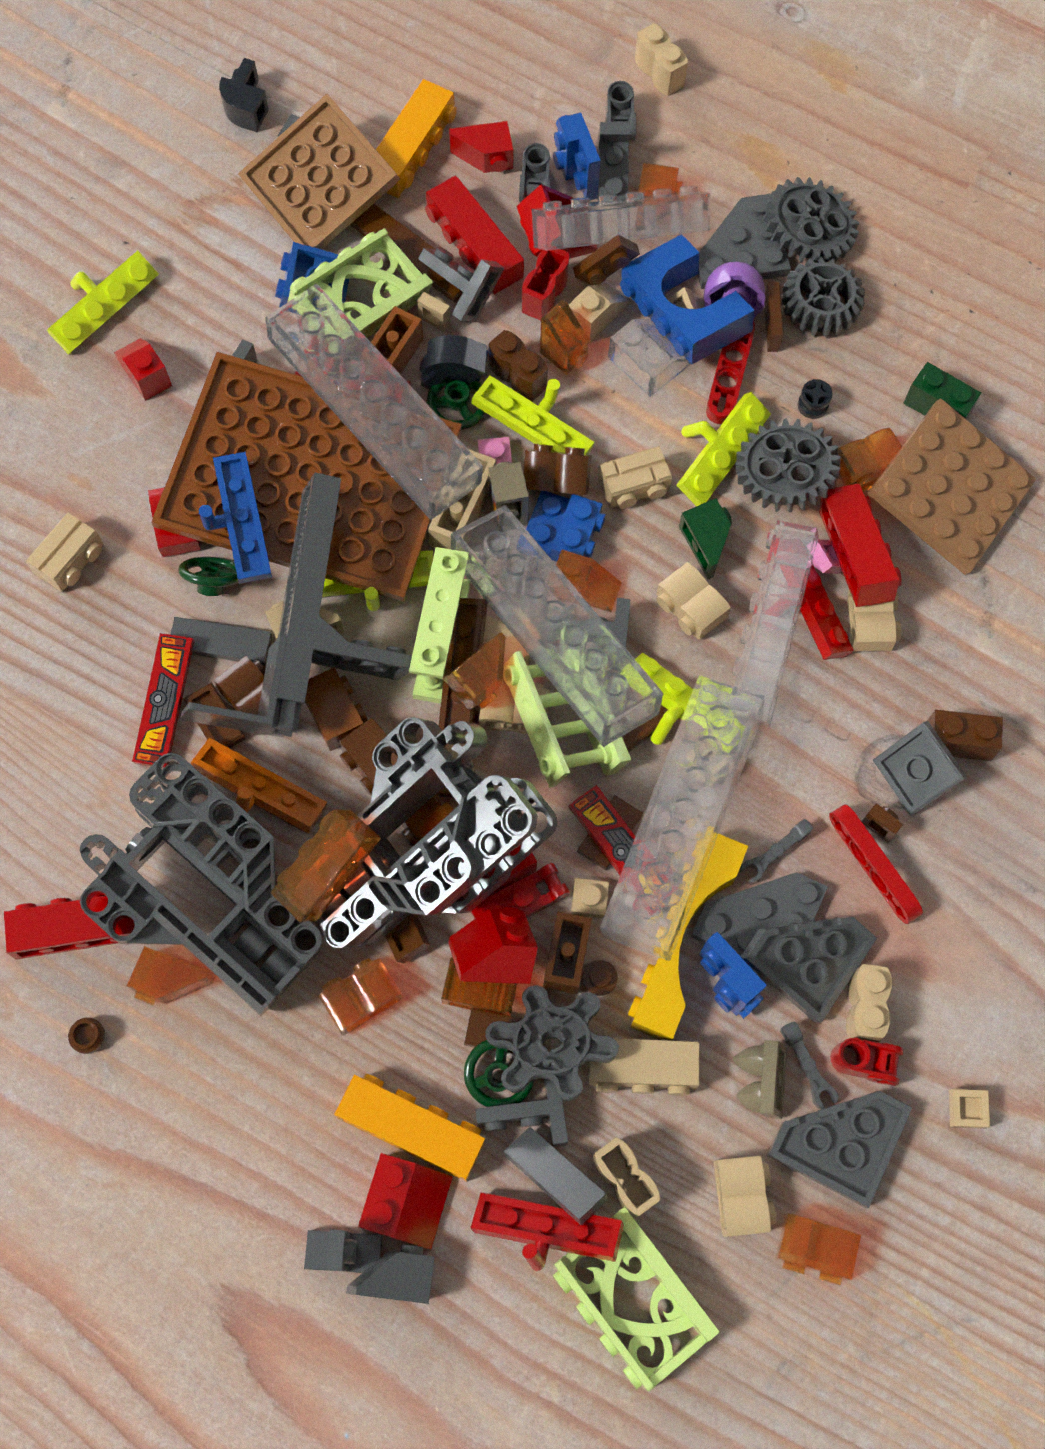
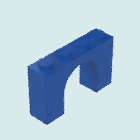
[620,234,754,365]

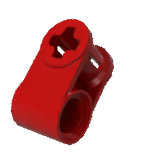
[830,1038,904,1086]

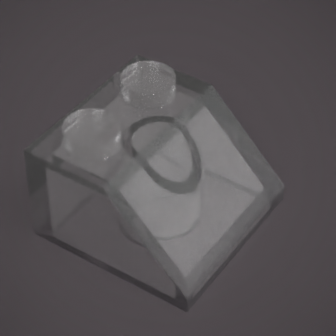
[608,319,691,398]

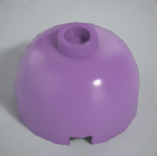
[704,262,766,317]

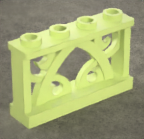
[288,228,433,359]
[552,1207,720,1392]

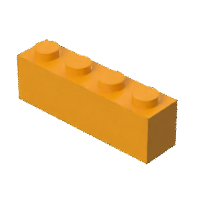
[376,79,457,198]
[334,1073,486,1182]

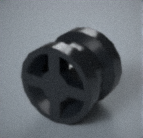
[798,379,833,419]

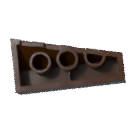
[339,718,454,847]

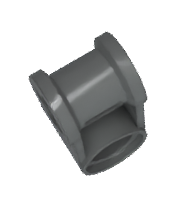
[605,81,636,140]
[519,143,550,202]

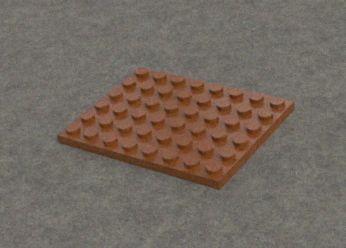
[151,352,462,602]

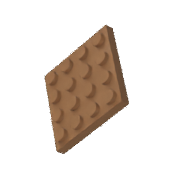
[238,93,401,250]
[867,398,1036,575]

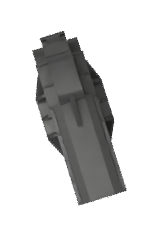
[287,717,558,948]
[80,753,322,1016]

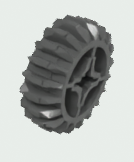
[781,256,865,338]

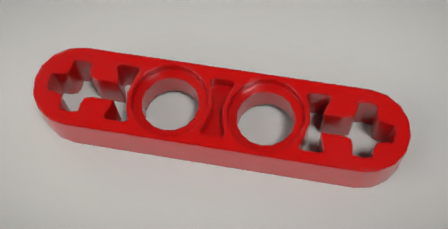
[706,320,755,424]
[829,804,923,924]

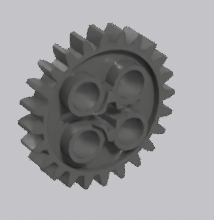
[763,177,860,263]
[735,418,841,513]

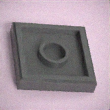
[873,721,967,816]

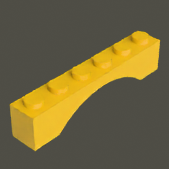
[628,830,748,1041]

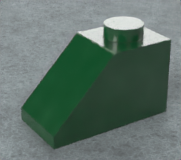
[679,498,732,579]

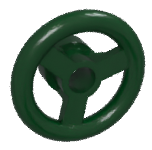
[426,377,486,430]
[178,556,239,596]
[464,1040,535,1107]

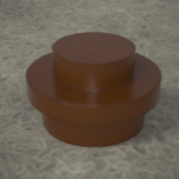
[583,960,618,996]
[68,1017,105,1054]

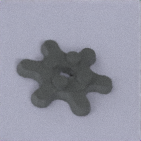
[485,985,619,1101]

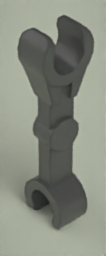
[739,819,813,885]
[780,1022,838,1110]

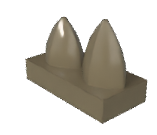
[732,1040,787,1119]

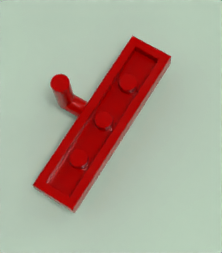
[764,539,854,660]
[470,1192,624,1271]

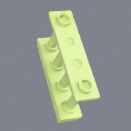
[409,547,470,704]
[501,641,631,788]

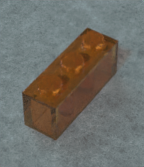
[271,809,381,922]

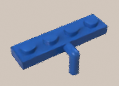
[199,452,272,584]

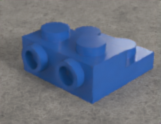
[553,112,601,201]
[275,242,349,312]
[520,491,606,569]
[699,932,767,1019]

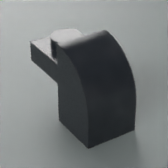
[219,58,269,132]
[419,335,487,389]

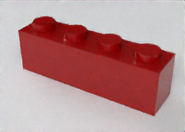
[425,175,524,295]
[819,483,902,607]
[4,894,135,960]

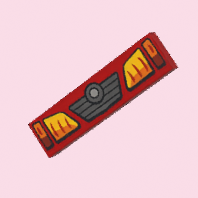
[132,633,195,768]
[568,785,680,917]

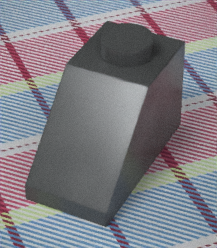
[346,1245,435,1304]

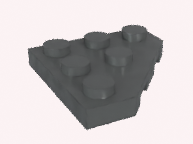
[698,194,791,289]
[690,872,828,956]
[740,916,877,1023]
[767,1091,912,1208]

